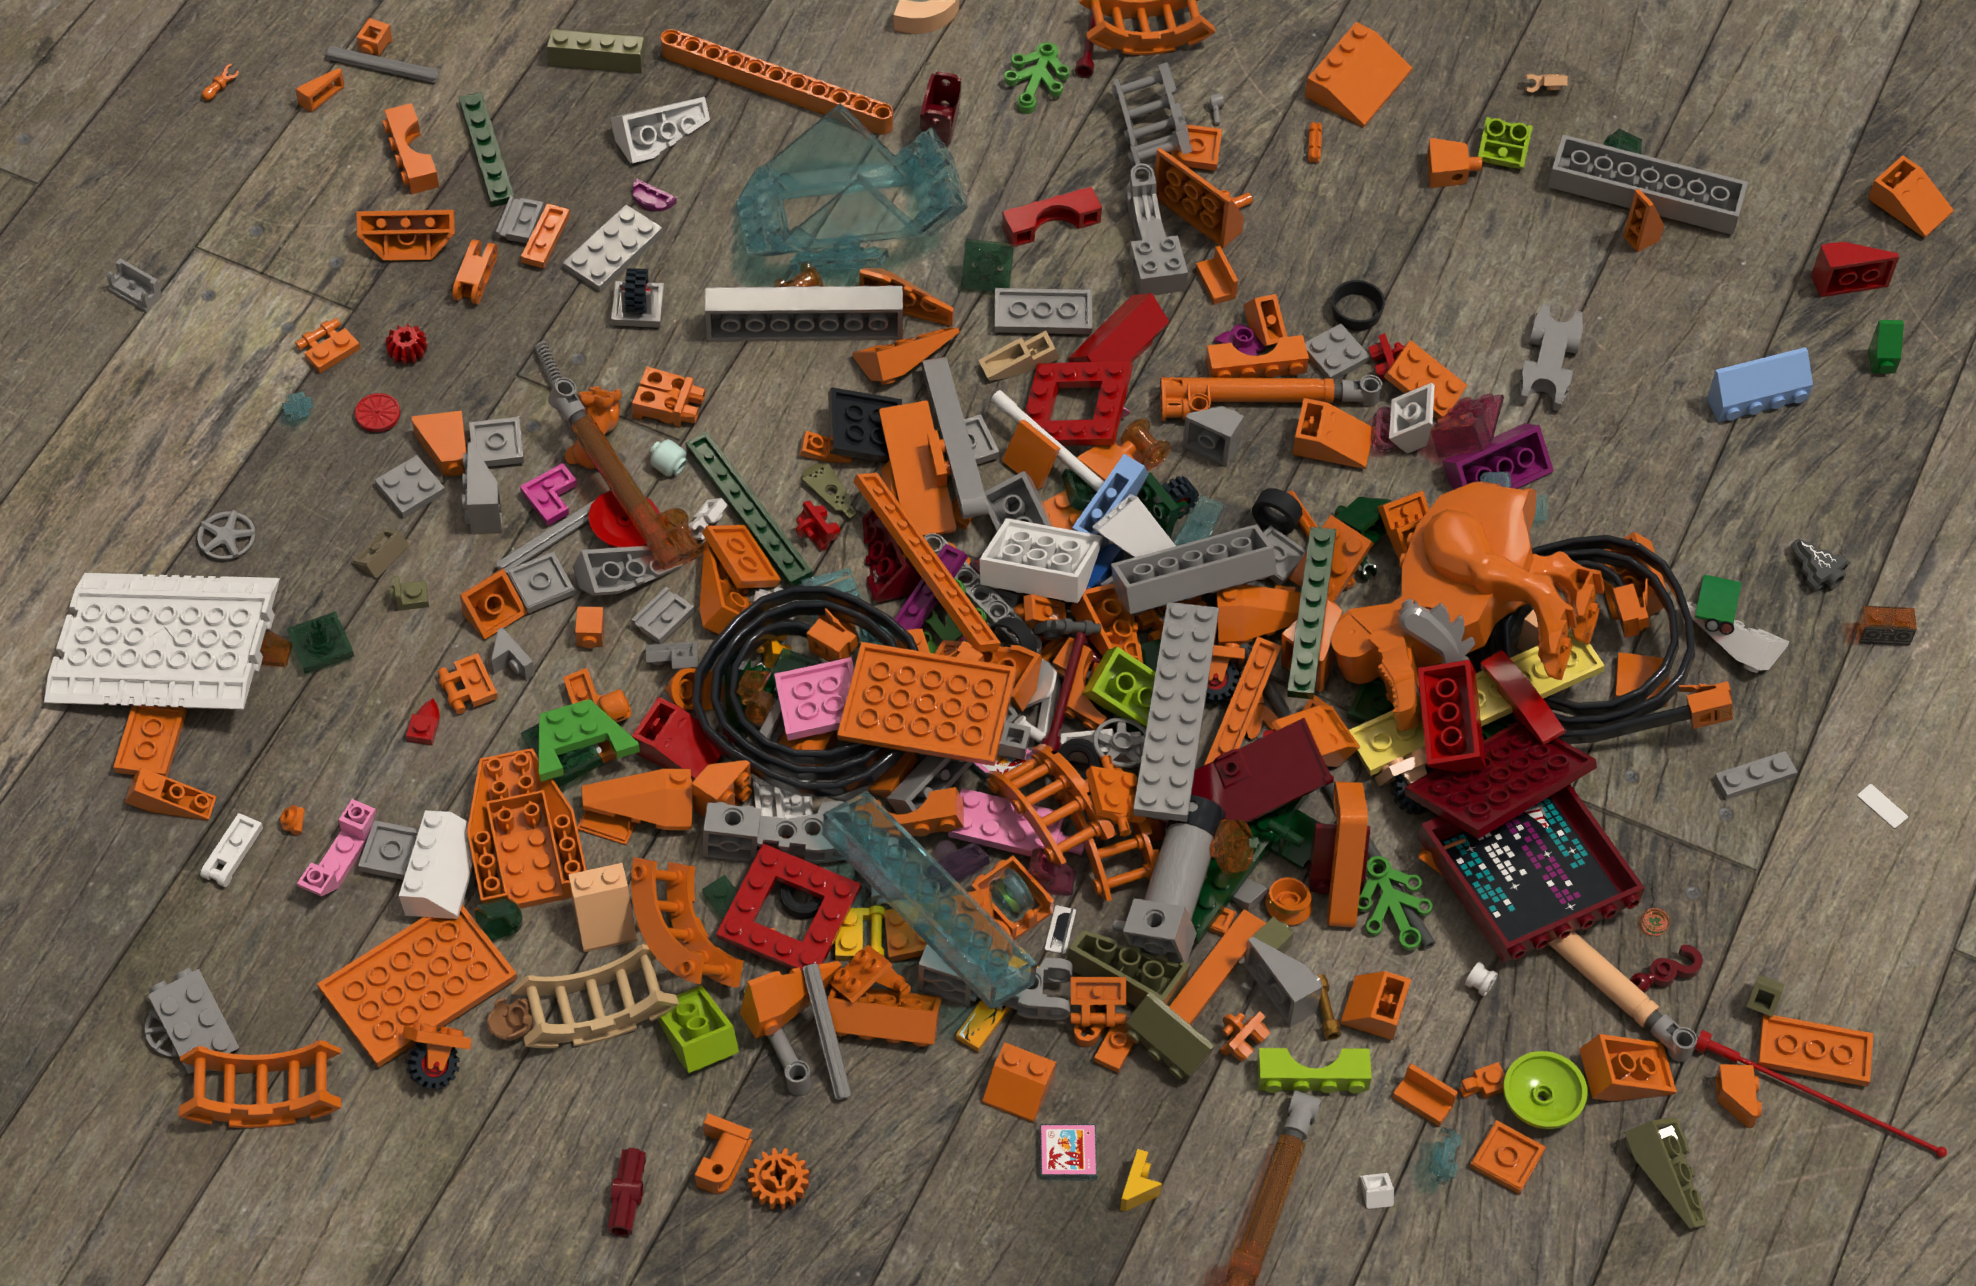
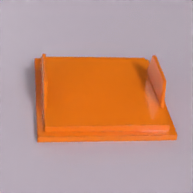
[577,810,636,845]

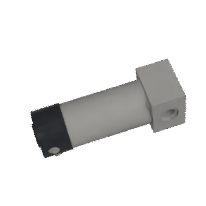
[1113,795,1226,964]

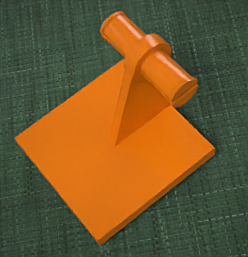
[828,945,911,1003]

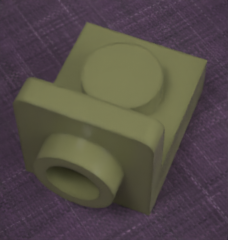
[390,576,429,611]

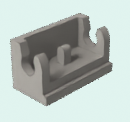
[107,258,162,312]

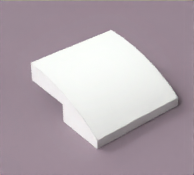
[753,777,814,819]

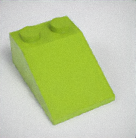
[1082,646,1156,729]
[658,985,739,1073]

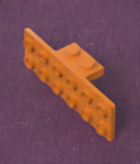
[879,401,957,537]

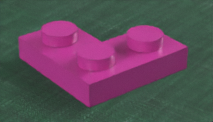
[520,463,577,526]

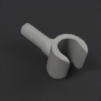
[1209,93,1224,126]

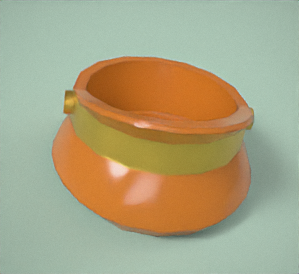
[1265,877,1313,925]

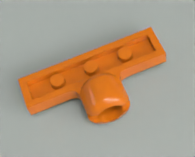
[563,668,632,766]

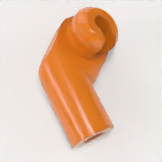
[1221,190,1253,209]

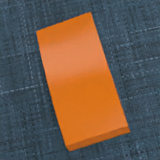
[799,431,853,463]

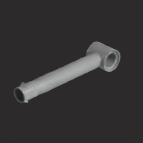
[743,983,812,1096]

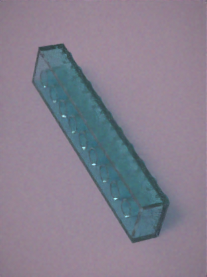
[822,791,1037,1009]

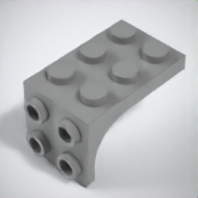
[145,967,240,1074]

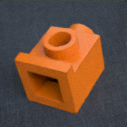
[356,18,393,56]

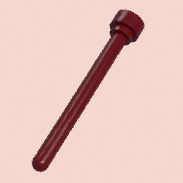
[1075,10,1096,78]
[1041,632,1086,754]

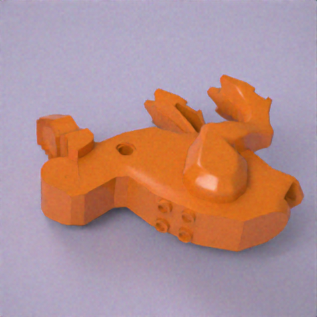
[1331,482,1605,731]

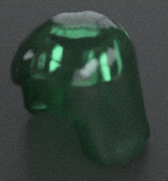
[474,898,523,941]

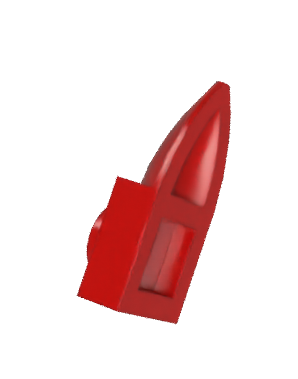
[406,698,440,746]

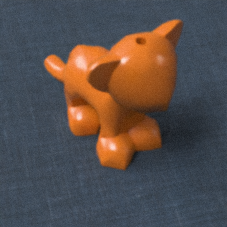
[565,386,622,469]

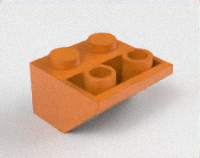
[692,760,752,817]
[1340,971,1411,1040]

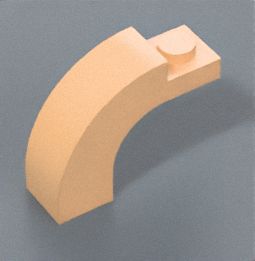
[894,0,959,34]

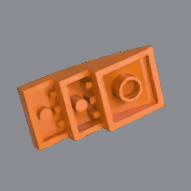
[1378,490,1429,561]

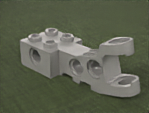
[1125,163,1188,295]
[703,801,856,864]
[918,937,1073,1020]

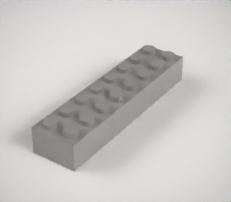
[1548,135,1748,235]
[705,285,903,341]

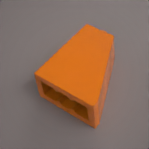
[411,411,467,476]

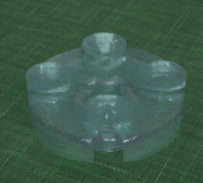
[1431,1127,1462,1185]

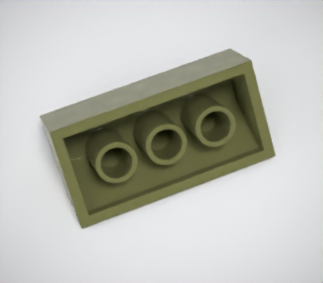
[548,28,648,74]

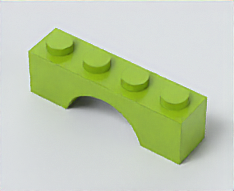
[1257,1048,1372,1093]

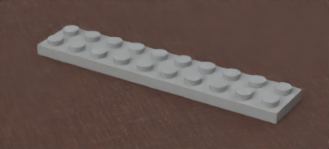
[1133,602,1219,822]

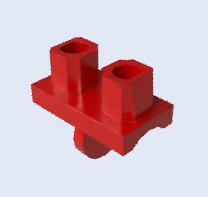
[1368,333,1405,380]
[795,500,841,551]

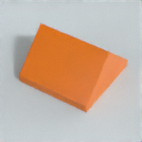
[459,569,527,639]

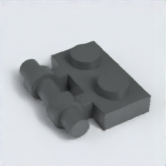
[1034,618,1101,640]

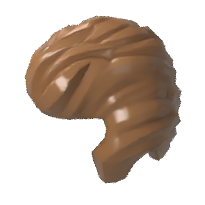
[487,998,533,1041]

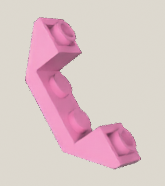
[297,799,376,896]

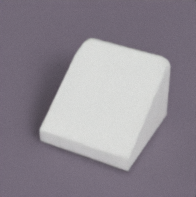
[1360,1173,1394,1209]

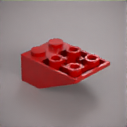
[632,697,722,781]

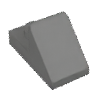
[492,627,535,681]

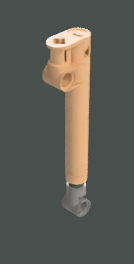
[1548,931,1697,1062]

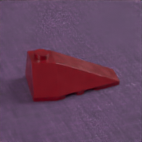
[862,508,922,602]

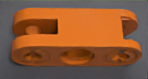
[452,239,498,305]

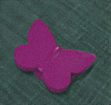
[1214,324,1265,356]

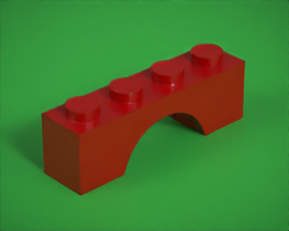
[1002,187,1102,248]

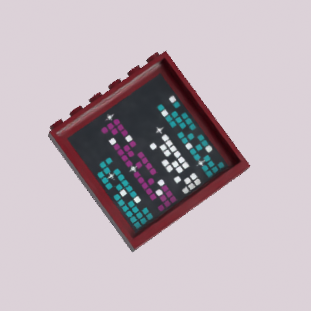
[1418,784,1645,962]

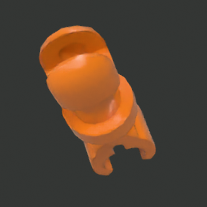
[201,64,239,101]

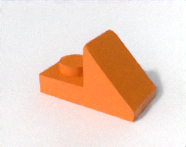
[1023,594,1066,630]

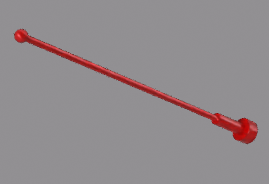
[1694,1030,1947,1158]

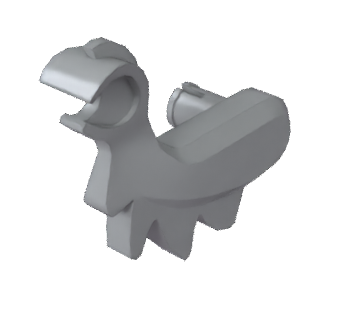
[1398,599,1475,664]

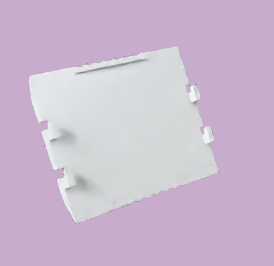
[44,573,280,710]

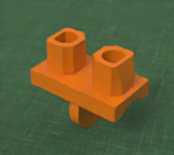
[1219,1011,1270,1062]

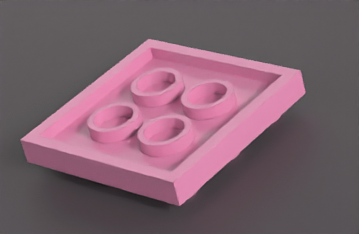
[774,657,854,741]

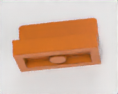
[1195,246,1238,305]
[1392,1063,1458,1127]

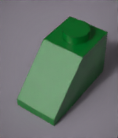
[1868,320,1904,374]

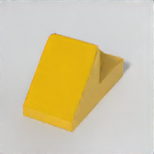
[1120,1149,1162,1212]

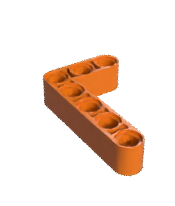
[1327,781,1368,928]

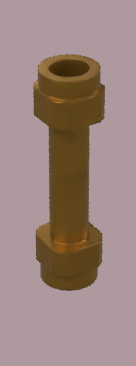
[1318,974,1341,1040]

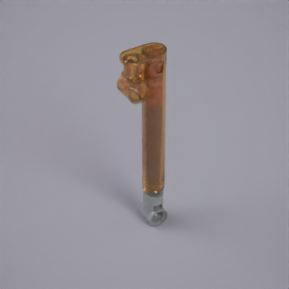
[548,377,704,570]
[1225,1090,1322,1286]

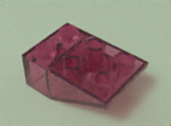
[1430,393,1504,458]

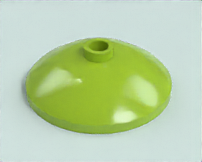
[1503,1051,1588,1129]

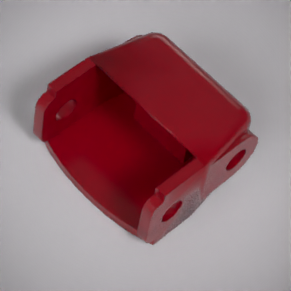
[920,71,962,148]

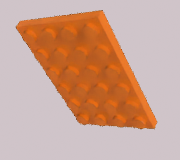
[837,642,1017,766]
[317,905,518,1068]

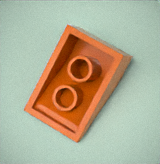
[1579,1034,1677,1101]

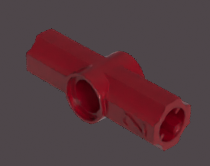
[608,1148,646,1237]

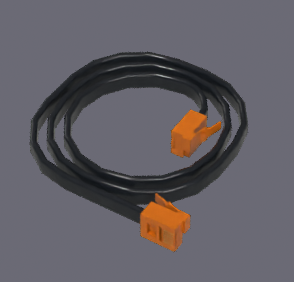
[1474,535,1733,744]
[692,586,984,797]

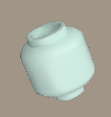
[649,439,688,477]

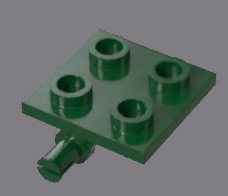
[1267,810,1321,869]

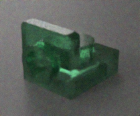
[1604,129,1642,154]

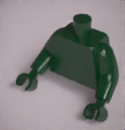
[1335,497,1393,581]

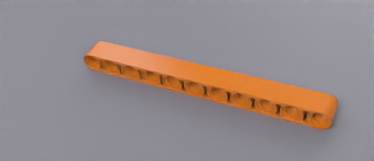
[661,29,893,135]

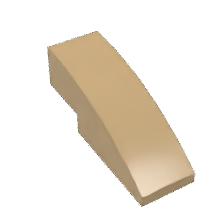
[978,331,1060,381]

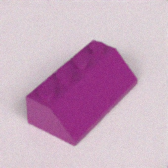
[1442,423,1554,490]

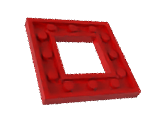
[1025,361,1133,446]
[716,843,861,972]

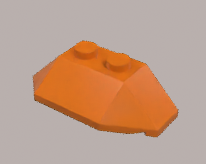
[356,210,455,261]

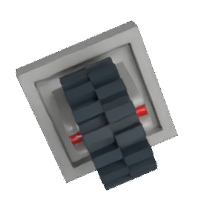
[611,268,665,328]

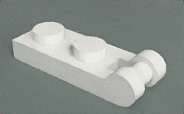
[200,813,263,887]

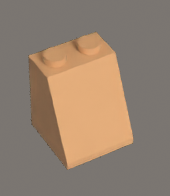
[568,863,637,953]

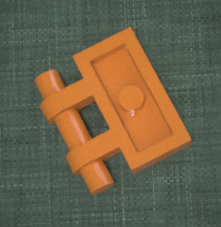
[295,318,360,373]
[437,653,498,714]
[1071,977,1126,1027]

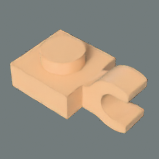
[1525,74,1568,92]

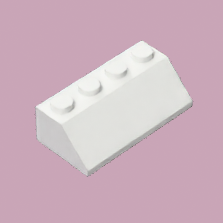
[399,810,474,919]

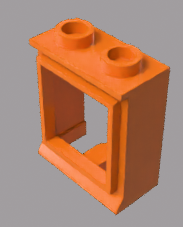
[971,856,1054,940]

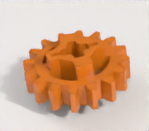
[748,1148,809,1210]

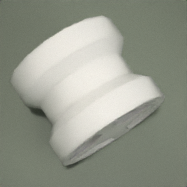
[1465,962,1498,997]

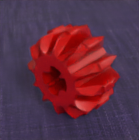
[385,323,428,365]

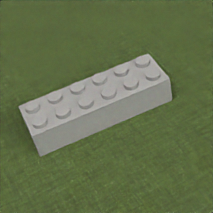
[1111,524,1277,614]

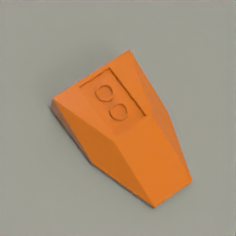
[467,748,587,916]

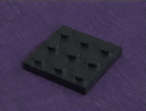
[828,387,902,463]

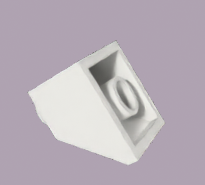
[1389,383,1435,454]

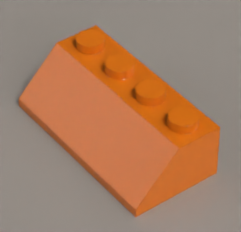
[827,987,942,1047]

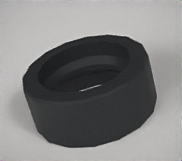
[1252,488,1303,535]

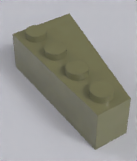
[1067,930,1191,1007]

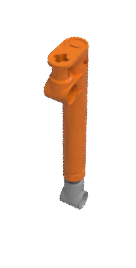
[1160,375,1382,422]

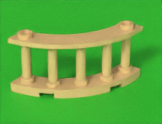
[511,944,679,1048]

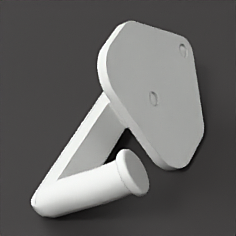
[1014,659,1061,744]

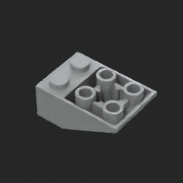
[462,442,502,534]

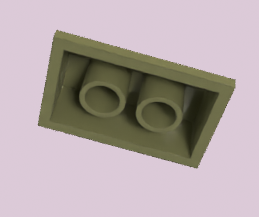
[1124,991,1214,1082]

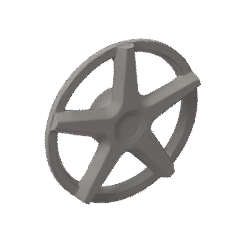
[197,510,256,560]
[1093,718,1146,768]

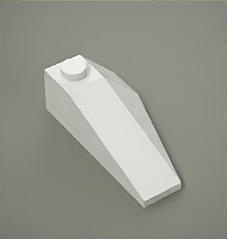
[610,97,710,163]
[1687,602,1789,673]

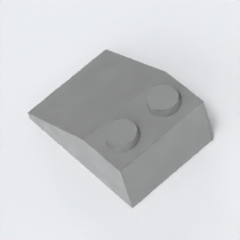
[985,471,1053,532]
[1244,937,1322,1027]

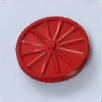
[355,393,400,432]

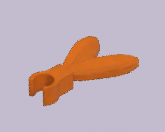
[1246,693,1279,740]

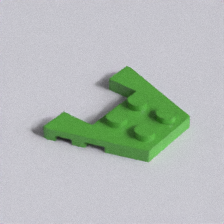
[539,699,640,782]

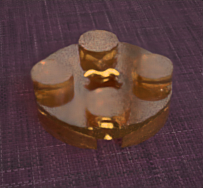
[1210,819,1254,873]

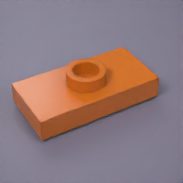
[1094,1017,1135,1073]

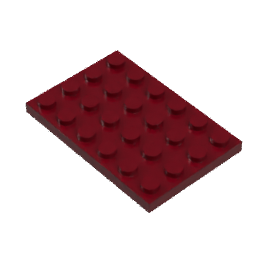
[1405,721,1597,839]

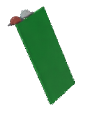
[1695,575,1742,635]

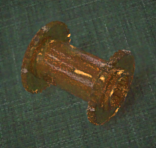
[774,262,823,287]
[1121,418,1170,468]

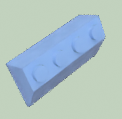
[1706,347,1813,422]

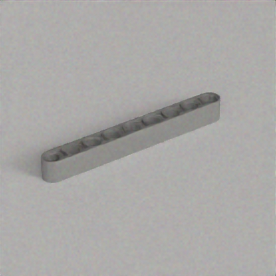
[922,357,988,519]

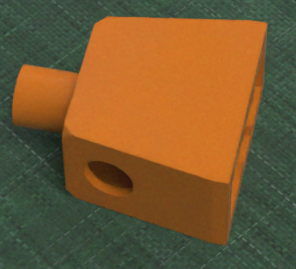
[1427,138,1482,188]
[1077,441,1136,481]

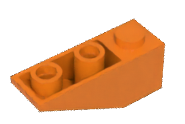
[125,767,216,821]

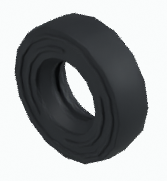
[1057,738,1102,780]
[780,883,823,919]

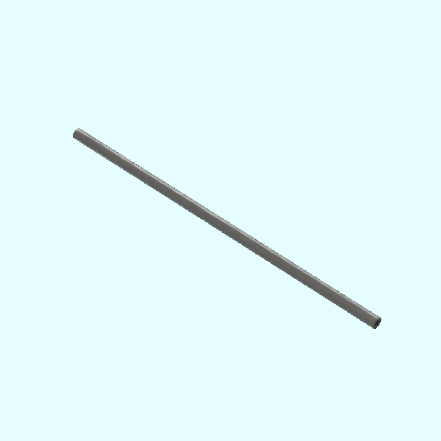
[1207,594,1436,950]

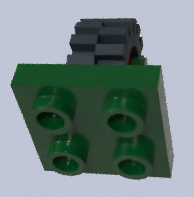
[1137,472,1199,539]

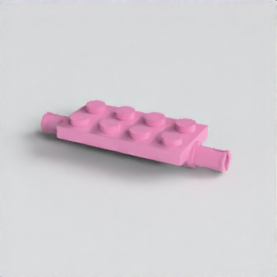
[948,788,1085,861]

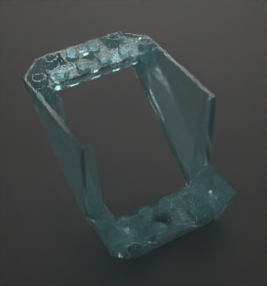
[736,103,968,257]

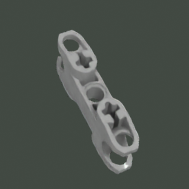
[1519,303,1583,411]

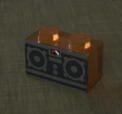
[1856,606,1917,646]

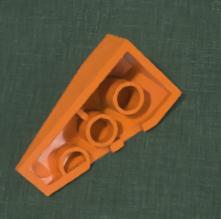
[859,266,954,327]
[852,328,959,385]
[1070,583,1144,664]
[1215,584,1301,645]

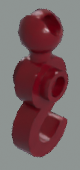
[1630,945,1703,993]

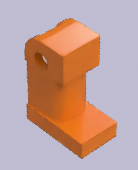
[695,1113,753,1194]

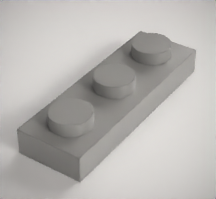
[1714,751,1798,800]

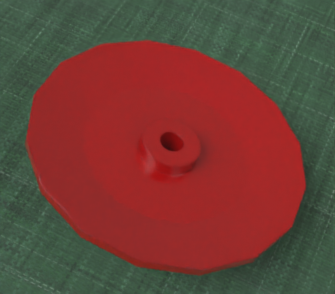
[588,490,661,548]

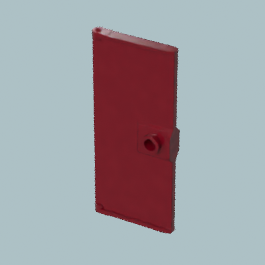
[1161,718,1334,836]

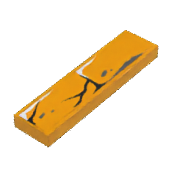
[956,954,1039,1053]

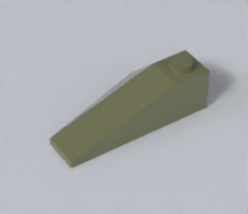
[1624,1117,1707,1229]

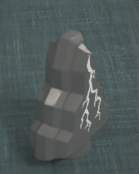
[1791,539,1850,591]

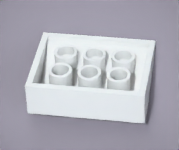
[980,518,1103,603]

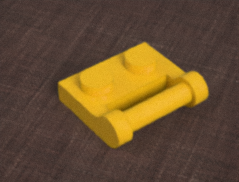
[835,905,885,961]

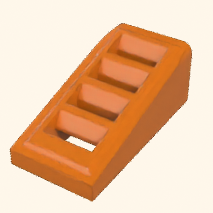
[295,68,345,112]

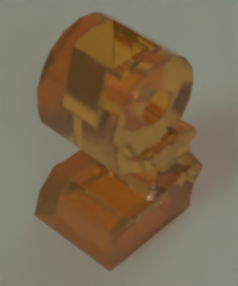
[736,670,774,724]

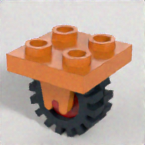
[1205,643,1245,704]
[402,1022,472,1089]

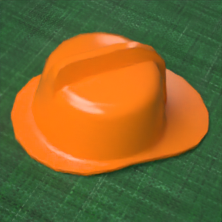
[664,668,724,711]

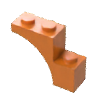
[1053,637,1110,731]

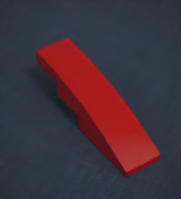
[1480,650,1565,745]

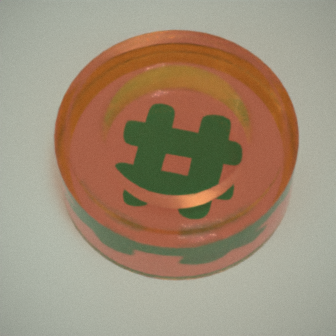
[1641,908,1670,936]

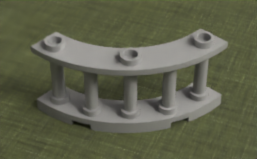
[1111,62,1192,167]

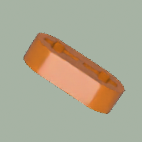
[1074,1005,1107,1047]

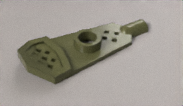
[802,463,857,519]

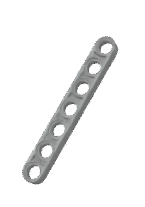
[924,533,1042,654]

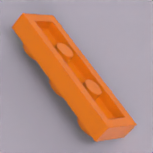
[521,203,570,269]

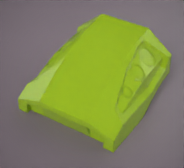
[1478,117,1533,169]

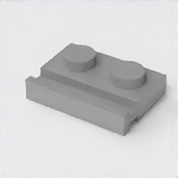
[496,196,544,244]
[631,587,694,644]

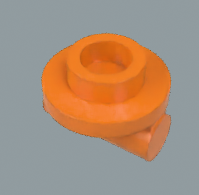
[280,805,305,836]

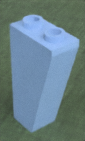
[1072,454,1148,552]

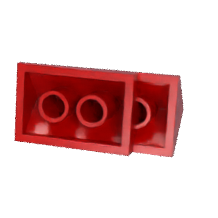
[1068,293,1169,363]

